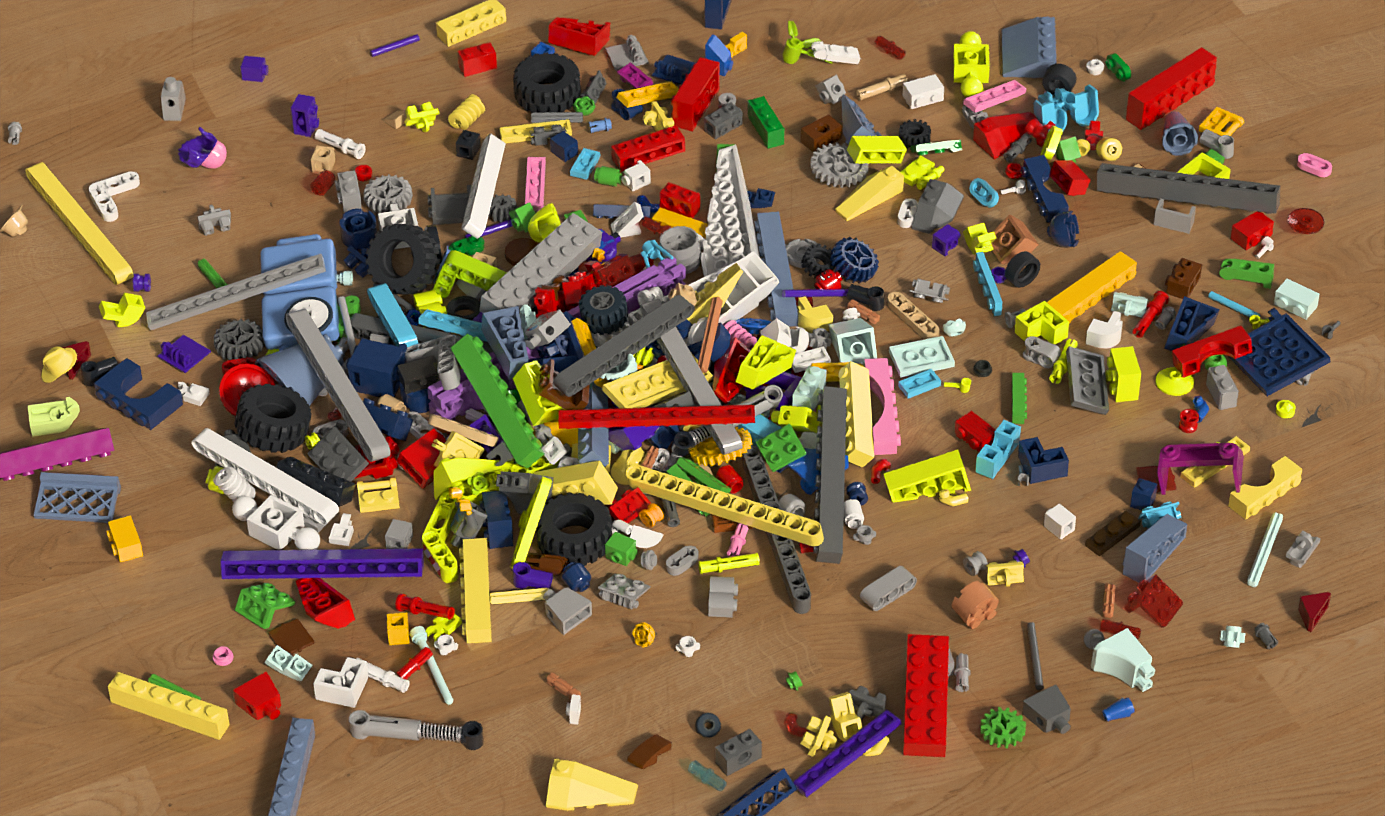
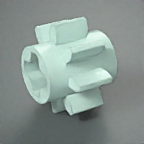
[1220,626,1245,648]

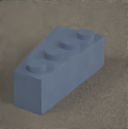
[481,306,528,379]
[1122,514,1187,585]

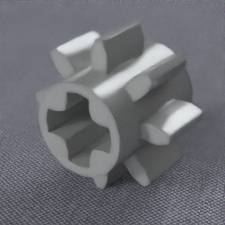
[809,328,832,349]

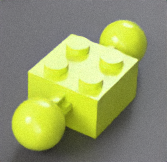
[953,31,990,98]

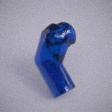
[636,195,660,213]

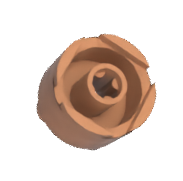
[952,581,999,629]

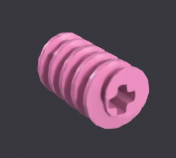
[723,320,757,350]

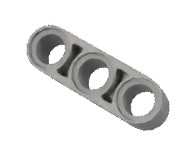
[860,566,917,611]

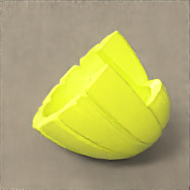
[528,203,561,243]

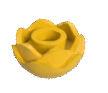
[632,622,655,648]

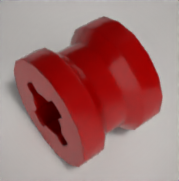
[1178,409,1199,433]

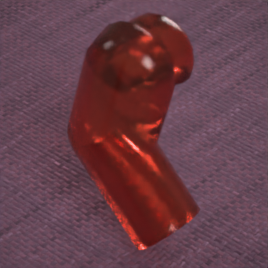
[327,407,342,421]

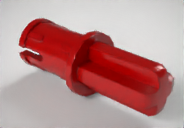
[396,647,433,680]

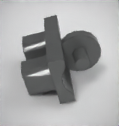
[849,686,886,720]

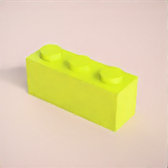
[847,136,907,163]

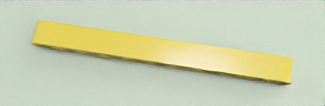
[25,162,134,285]
[626,465,824,546]

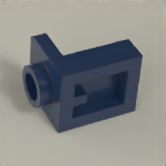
[648,425,681,449]

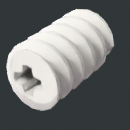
[214,467,256,502]

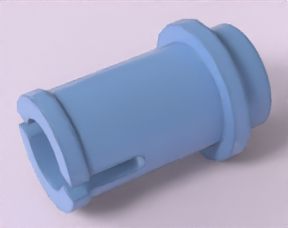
[589,117,612,133]

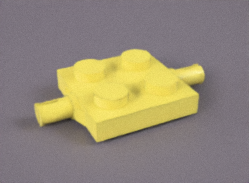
[432,431,485,467]

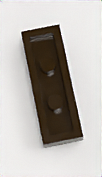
[1085,511,1141,557]

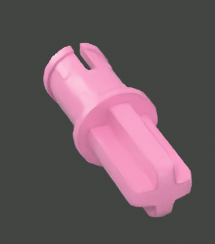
[727,523,748,557]

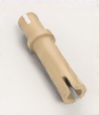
[856,74,908,101]

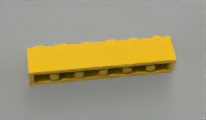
[1047,251,1137,323]

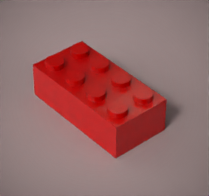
[671,57,720,132]

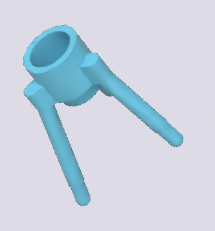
[641,240,673,269]

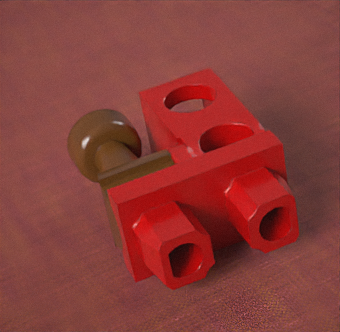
[534,275,572,319]

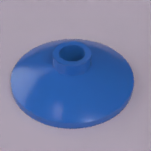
[735,318,771,334]

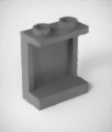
[428,185,472,225]

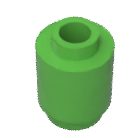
[594,166,622,187]

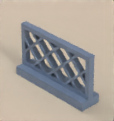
[34,472,121,523]

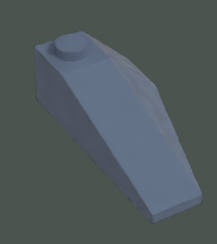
[841,94,882,145]

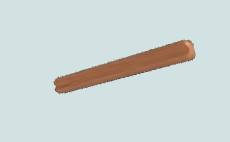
[698,296,723,373]

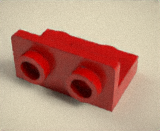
[607,487,651,524]

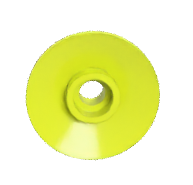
[1156,367,1194,396]

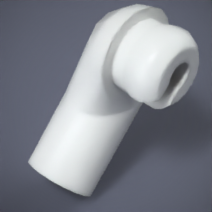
[612,519,633,535]

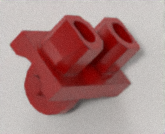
[1085,121,1103,151]

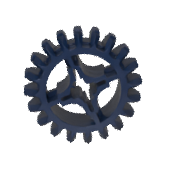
[830,236,879,284]

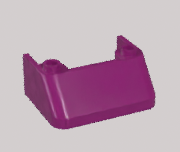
[1157,443,1244,495]

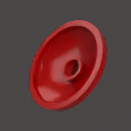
[219,364,275,416]

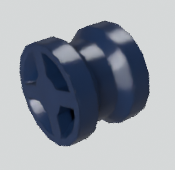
[846,482,868,506]

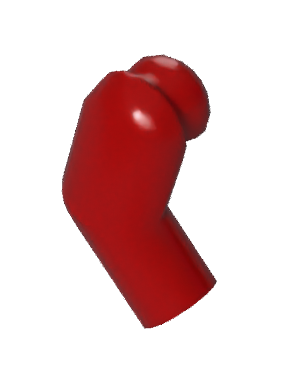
[871,459,891,484]

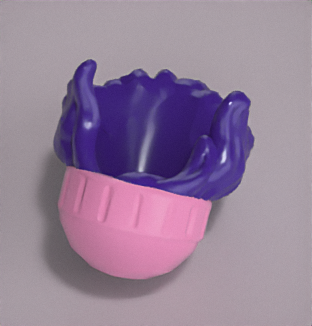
[178,127,227,169]

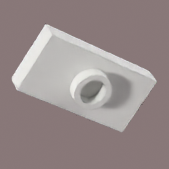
[792,346,831,373]

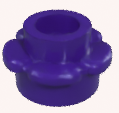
[991,267,1007,284]
[1012,549,1030,568]

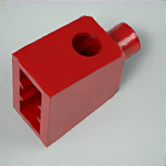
[233,672,281,720]

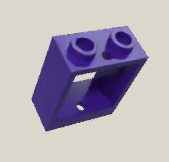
[744,372,802,411]

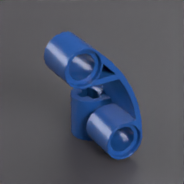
[777,448,849,495]

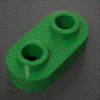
[1105,53,1132,82]
[449,236,485,256]

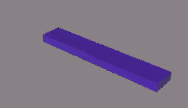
[793,710,901,797]

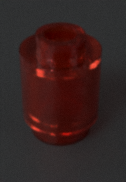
[310,170,335,196]

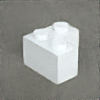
[314,657,368,708]

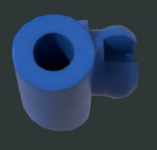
[1192,396,1209,423]

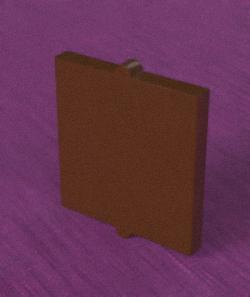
[268,618,315,654]

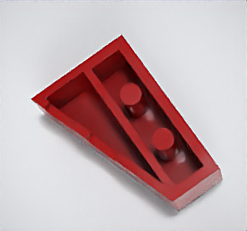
[548,17,610,56]

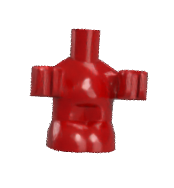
[1025,118,1056,148]

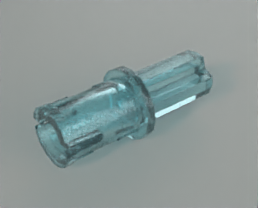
[688,760,727,791]

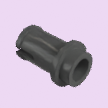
[1254,623,1278,649]

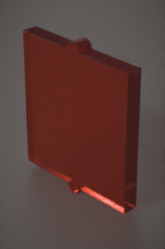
[1136,466,1177,492]

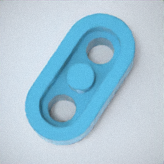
[969,178,999,208]

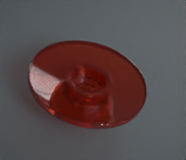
[1287,208,1324,234]

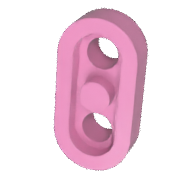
[1297,153,1332,177]

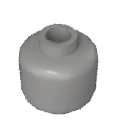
[778,494,806,517]

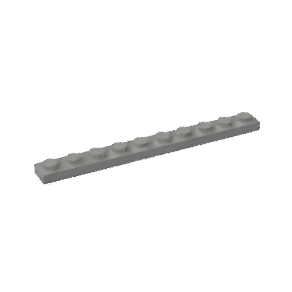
[146,254,326,330]

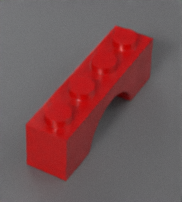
[1172,325,1252,378]

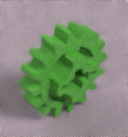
[980,707,1026,748]

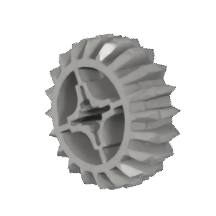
[364,174,413,213]

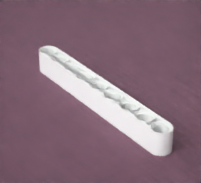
[461,133,505,239]
[191,428,339,525]

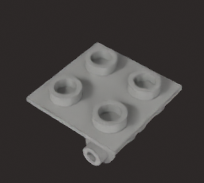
[606,35,649,70]
[598,574,651,609]

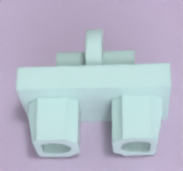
[1111,292,1148,317]

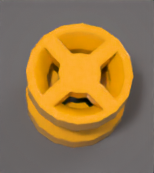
[639,503,664,528]

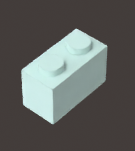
[1274,279,1319,320]

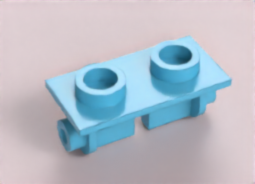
[1138,502,1181,528]

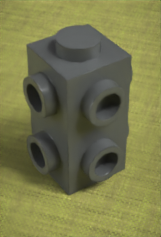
[704,102,743,140]

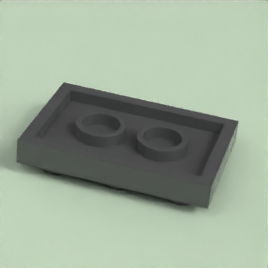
[307,427,369,482]

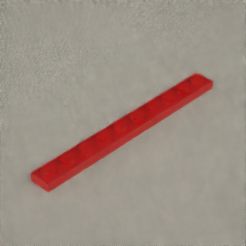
[558,405,755,429]

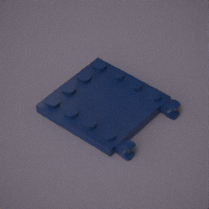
[1227,308,1331,396]

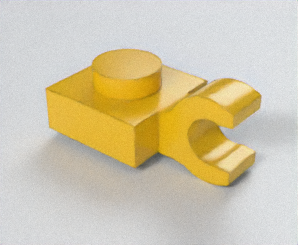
[725,32,747,58]

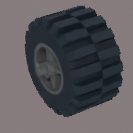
[579,285,628,335]

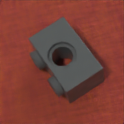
[715,729,762,776]

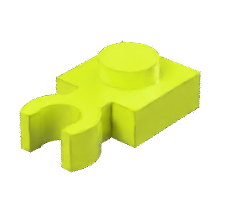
[426,614,462,642]

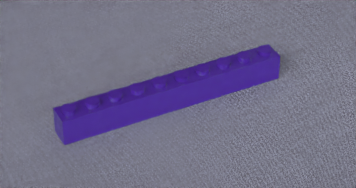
[221,549,424,579]

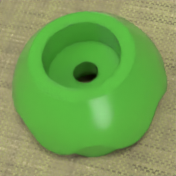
[573,96,596,116]
[1203,355,1227,370]

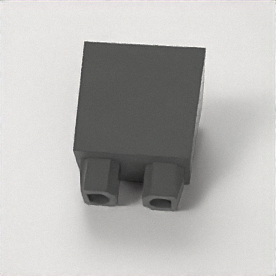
[496,471,554,514]

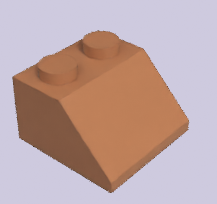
[992,214,1039,264]

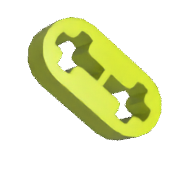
[1041,126,1062,160]

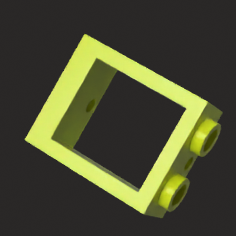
[1177,153,1231,179]

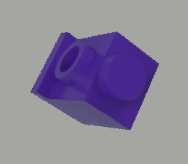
[932,224,961,257]

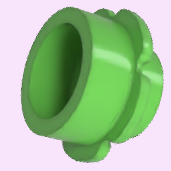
[785,671,803,691]

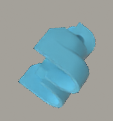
[1033,85,1099,132]

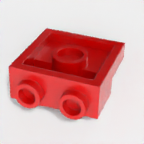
[354,436,399,479]

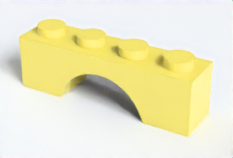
[1228,456,1302,520]

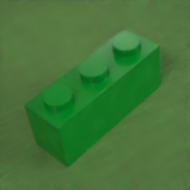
[748,96,784,149]

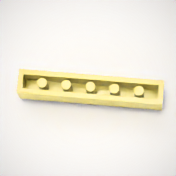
[839,361,874,468]
[459,538,492,643]
[108,672,230,740]

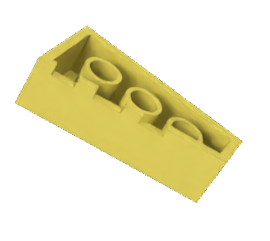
[533,461,618,505]

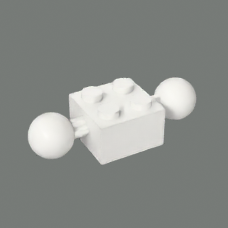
[232,495,320,550]

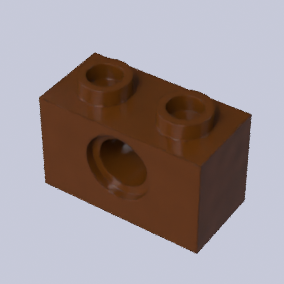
[801,114,842,152]

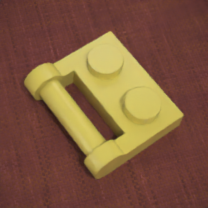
[357,477,400,513]

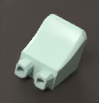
[829,318,877,365]
[1091,628,1155,692]

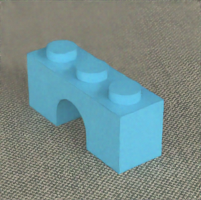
[976,420,1021,479]

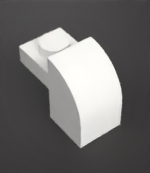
[1086,311,1123,348]

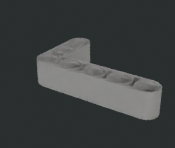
[405,335,461,390]

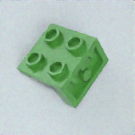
[756,424,806,472]
[235,583,296,629]

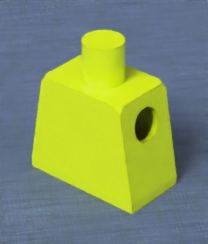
[771,405,820,433]

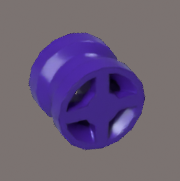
[133,274,151,292]

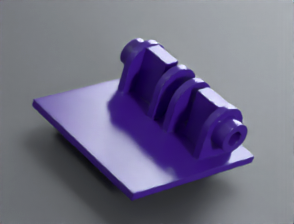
[158,335,211,373]

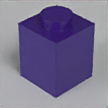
[241,56,269,82]

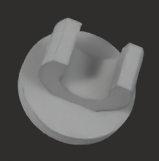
[1084,629,1104,650]

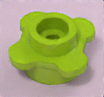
[467,472,489,495]

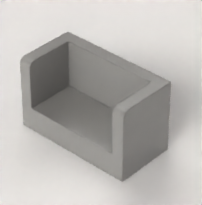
[1154,198,1196,234]

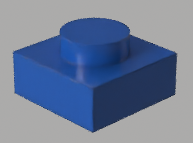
[531,42,555,57]

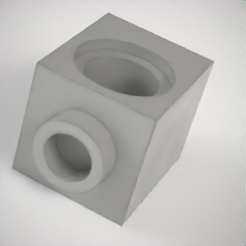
[385,519,413,549]

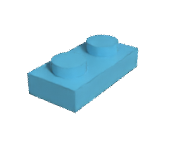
[570,148,600,180]
[898,369,941,399]

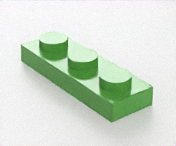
[676,457,732,493]

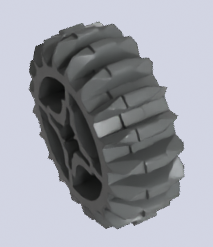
[213,319,264,360]

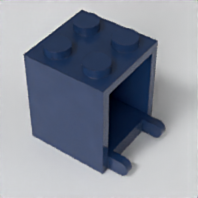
[346,338,409,398]

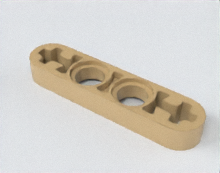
[887,292,939,340]
[428,414,498,447]

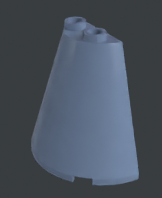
[255,334,344,406]

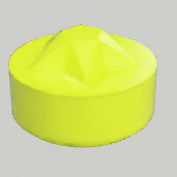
[1276,400,1296,418]

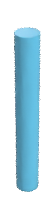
[1208,291,1260,317]

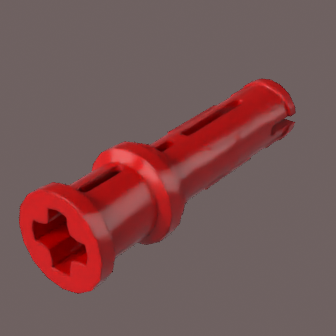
[1132,291,1170,338]
[395,593,455,620]

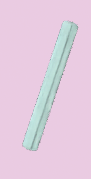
[1247,512,1283,587]

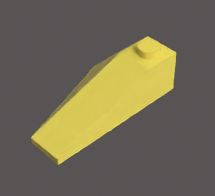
[836,166,904,221]
[687,263,743,324]
[546,759,638,810]

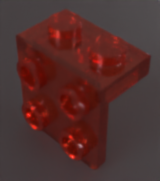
[1124,574,1183,628]

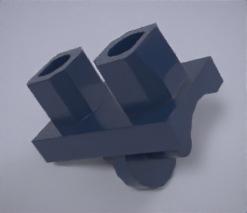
[343,246,370,278]
[536,335,570,358]

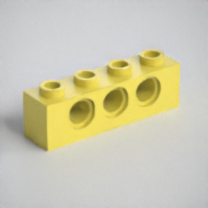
[436,0,506,47]

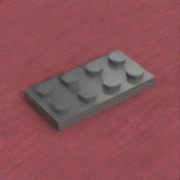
[1066,346,1109,415]

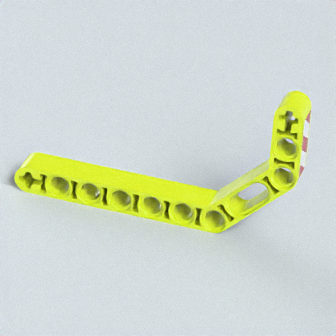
[422,455,561,583]

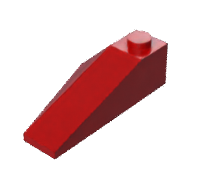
[973,112,1038,159]
[713,337,750,404]
[296,578,355,629]

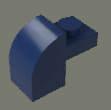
[688,322,730,362]

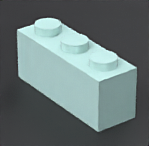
[792,366,827,411]

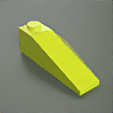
[434,458,514,500]

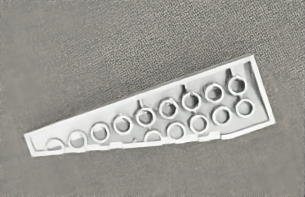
[701,144,760,277]

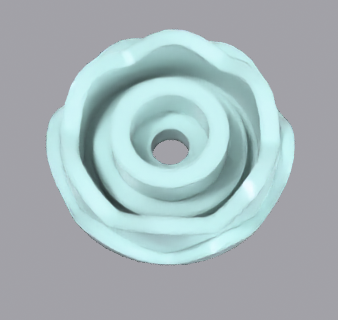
[943,319,966,337]

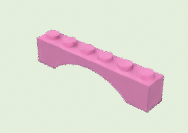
[864,358,901,455]

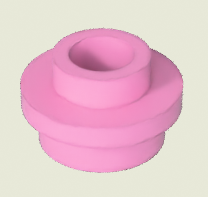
[213,647,233,666]

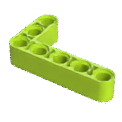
[433,250,507,298]

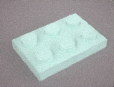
[889,336,955,378]

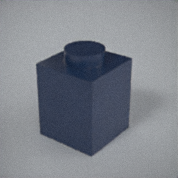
[550,131,578,162]
[1130,478,1157,511]

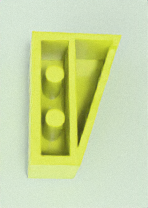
[736,335,796,389]
[513,361,566,426]

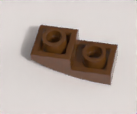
[627,734,672,769]

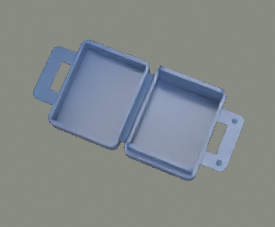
[260,234,339,351]

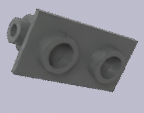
[580,70,607,104]
[529,124,567,146]

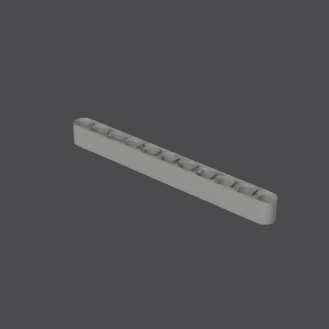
[640,299,743,455]
[286,309,390,462]

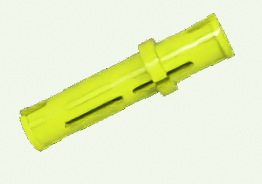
[1049,339,1078,384]
[698,553,760,574]

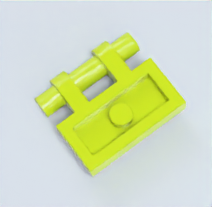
[900,156,944,190]

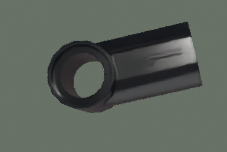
[847,284,885,311]
[81,357,118,386]

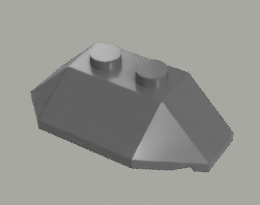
[912,179,964,234]

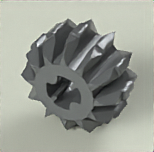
[488,194,517,222]

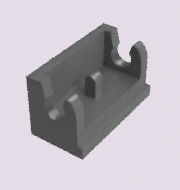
[486,442,517,466]

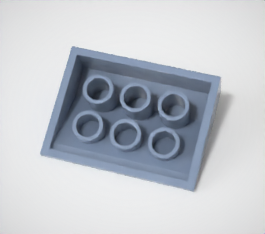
[1002,17,1056,78]

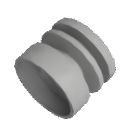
[660,226,701,274]

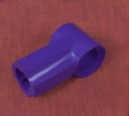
[513,562,553,590]

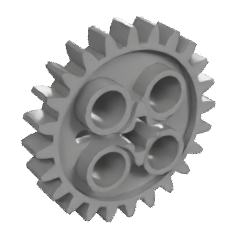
[810,142,869,188]

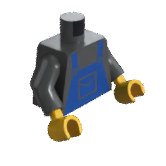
[449,487,488,548]

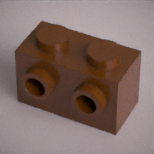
[1165,258,1202,299]

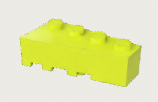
[884,450,971,503]

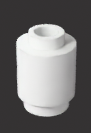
[844,499,864,529]

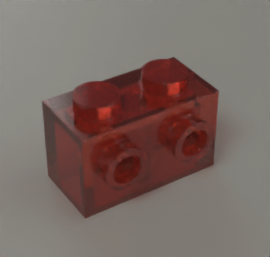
[590,254,636,287]

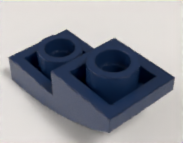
[747,188,775,208]

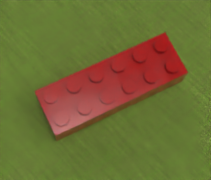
[1126,47,1217,130]
[903,634,949,757]

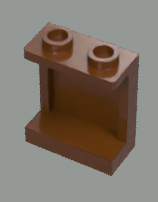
[538,359,590,410]

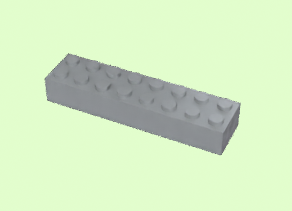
[479,213,602,314]

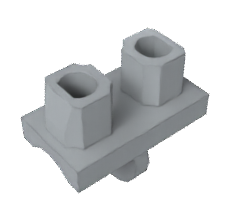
[198,204,231,235]
[1286,530,1321,568]

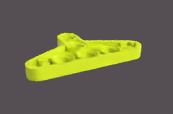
[510,476,552,569]

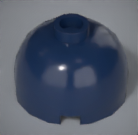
[1047,211,1079,248]

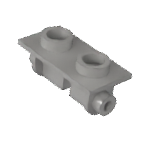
[910,278,950,303]

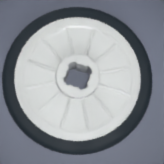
[284,297,333,333]

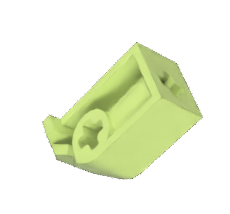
[28,397,80,437]

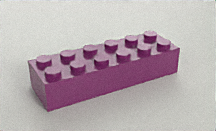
[0,427,115,481]

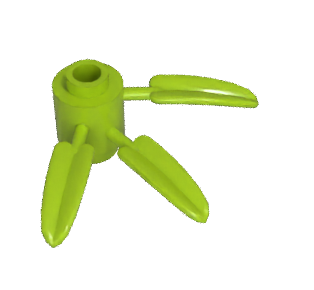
[782,20,833,64]

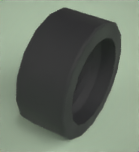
[1005,251,1041,288]
[447,296,480,321]

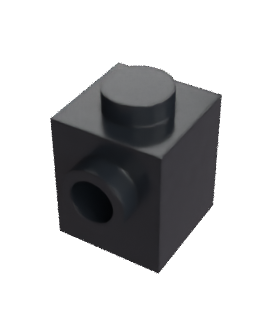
[455,130,481,160]

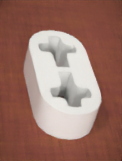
[898,199,918,228]

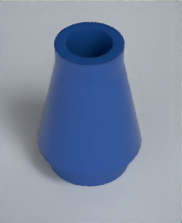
[1102,697,1135,722]

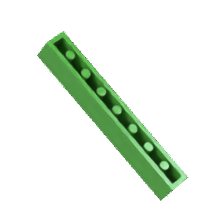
[451,334,545,468]

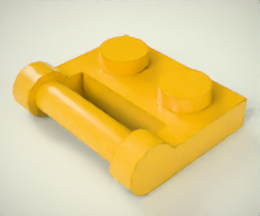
[1199,107,1244,136]

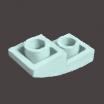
[264,645,313,681]

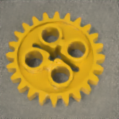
[690,427,752,466]

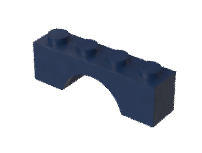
[1021,155,1069,223]

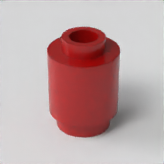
[716,465,743,494]

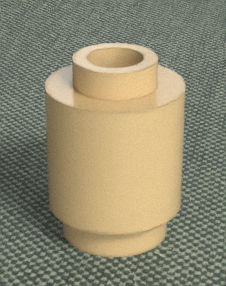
[377,394,406,413]

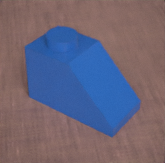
[705,34,733,76]

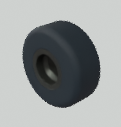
[695,713,721,738]

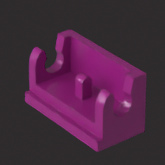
[617,62,653,89]

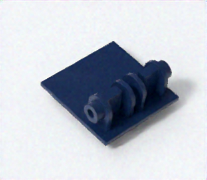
[652,54,695,85]

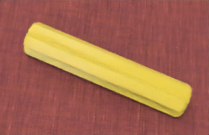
[490,588,548,604]

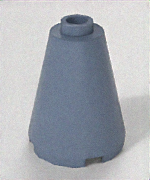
[1162,111,1198,155]

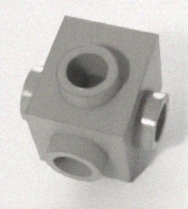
[815,75,846,104]

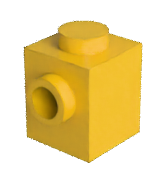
[387,613,409,645]

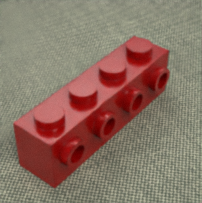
[611,125,685,172]

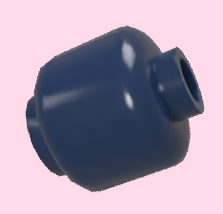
[562,562,591,592]

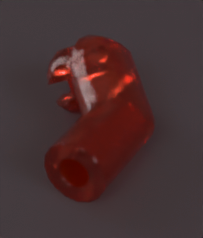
[784,713,809,738]

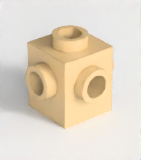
[668,283,697,306]

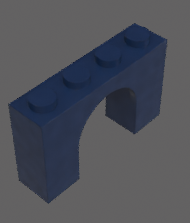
[94,358,183,430]

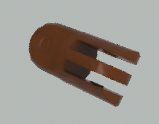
[525,554,569,575]

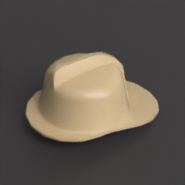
[0,205,28,237]

